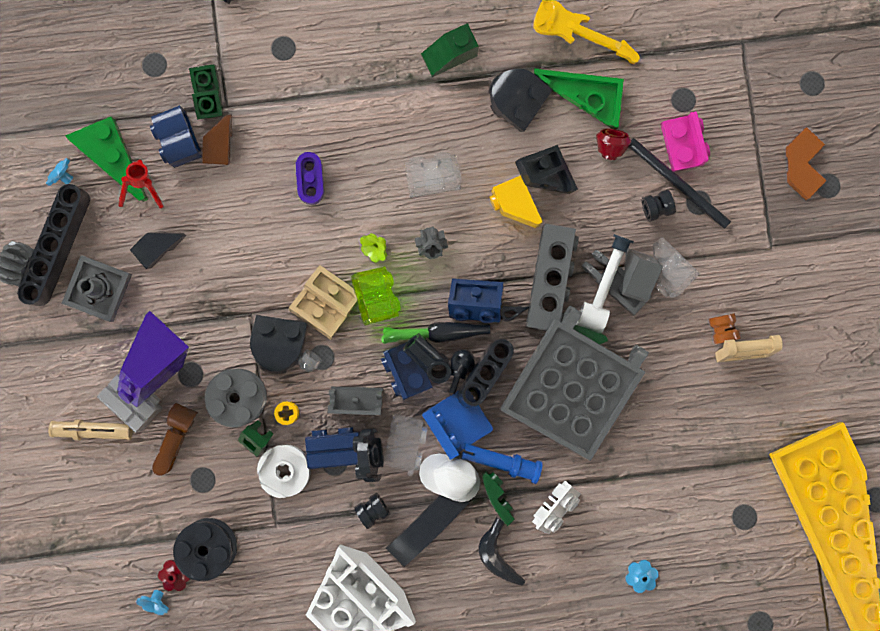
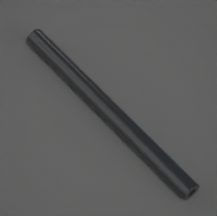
[629,138,731,229]

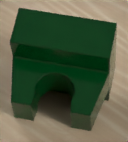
[237,420,274,457]

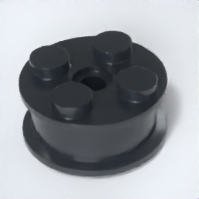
[173,518,237,581]

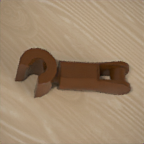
[152,403,198,476]

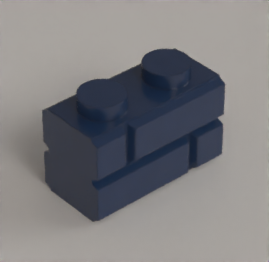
[305,427,360,469]

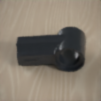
[403,333,451,384]

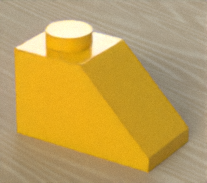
[489,175,543,228]

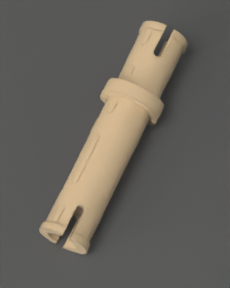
[48,419,133,440]

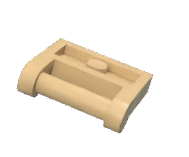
[715,335,782,363]

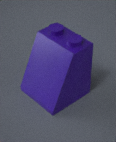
[117,311,189,408]

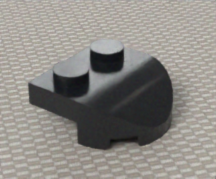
[488,69,552,132]
[250,315,308,374]

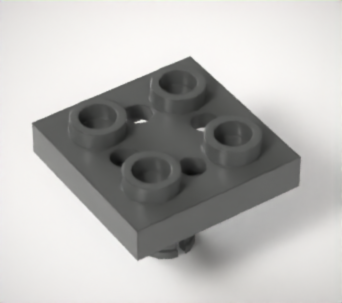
[61,255,132,322]

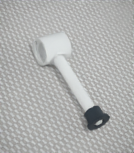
[576,234,634,334]

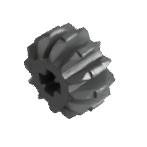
[0,241,34,287]

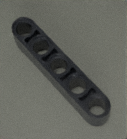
[17,184,90,306]

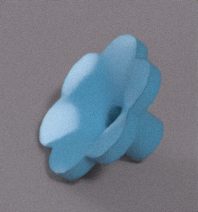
[46,158,73,186]
[625,560,658,593]
[136,590,169,615]

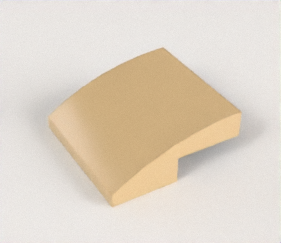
[289,265,362,340]

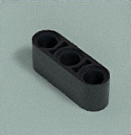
[457,339,514,408]

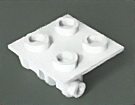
[532,481,581,534]

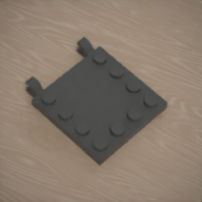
[500,306,649,461]

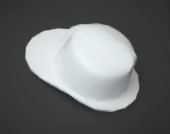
[419,453,480,502]

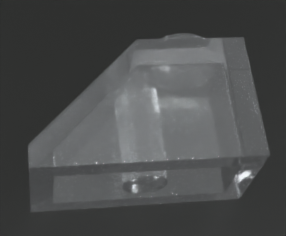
[653,237,700,298]

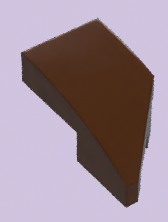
[202,114,232,165]

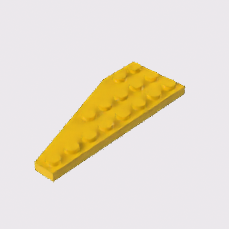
[769,422,880,631]

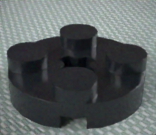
[353,428,384,483]

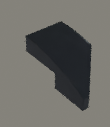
[130,231,186,269]

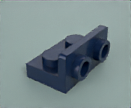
[448,278,504,323]
[381,342,433,400]

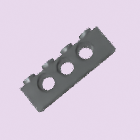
[525,223,579,331]

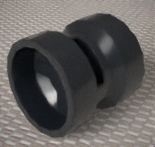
[641,189,676,222]
[354,492,390,529]

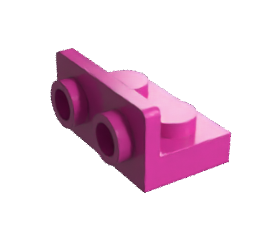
[660,111,710,172]

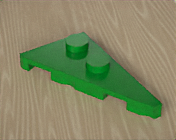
[533,69,624,129]
[65,116,148,202]

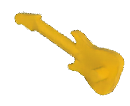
[533,0,640,64]

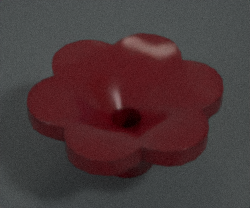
[158,560,190,591]

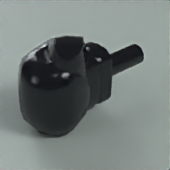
[449,349,476,394]

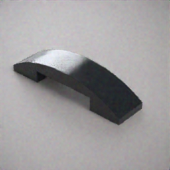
[386,492,478,567]

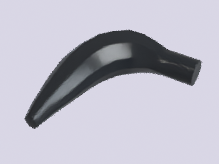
[478,517,525,586]

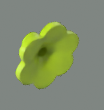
[360,233,387,263]

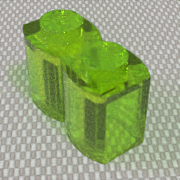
[351,266,401,326]

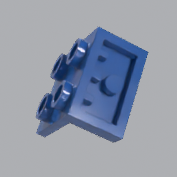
[422,389,493,460]

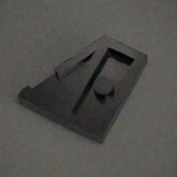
[515,145,578,194]

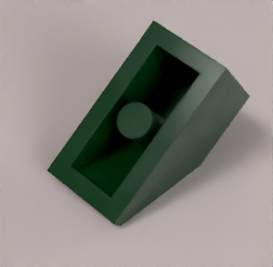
[421,23,479,77]

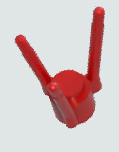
[118,160,164,209]

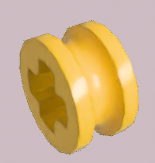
[274,401,299,425]

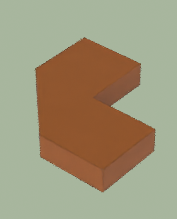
[786,127,827,200]

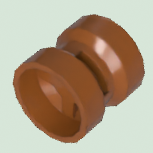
[709,313,741,344]

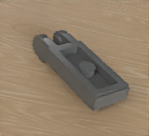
[581,250,652,316]

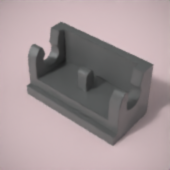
[327,386,383,415]

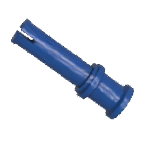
[461,443,542,484]

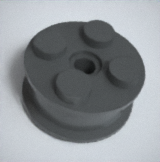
[205,369,267,427]

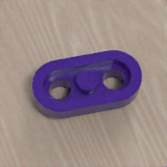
[296,152,324,205]

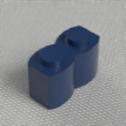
[150,105,202,168]

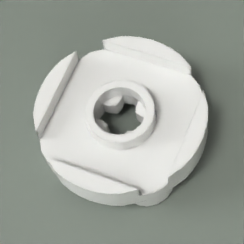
[257,445,311,498]

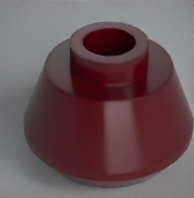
[596,128,631,160]

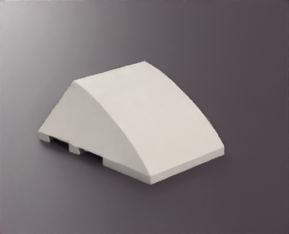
[306,545,416,631]

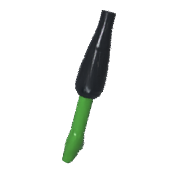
[381,322,490,344]

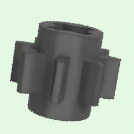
[415,226,448,259]

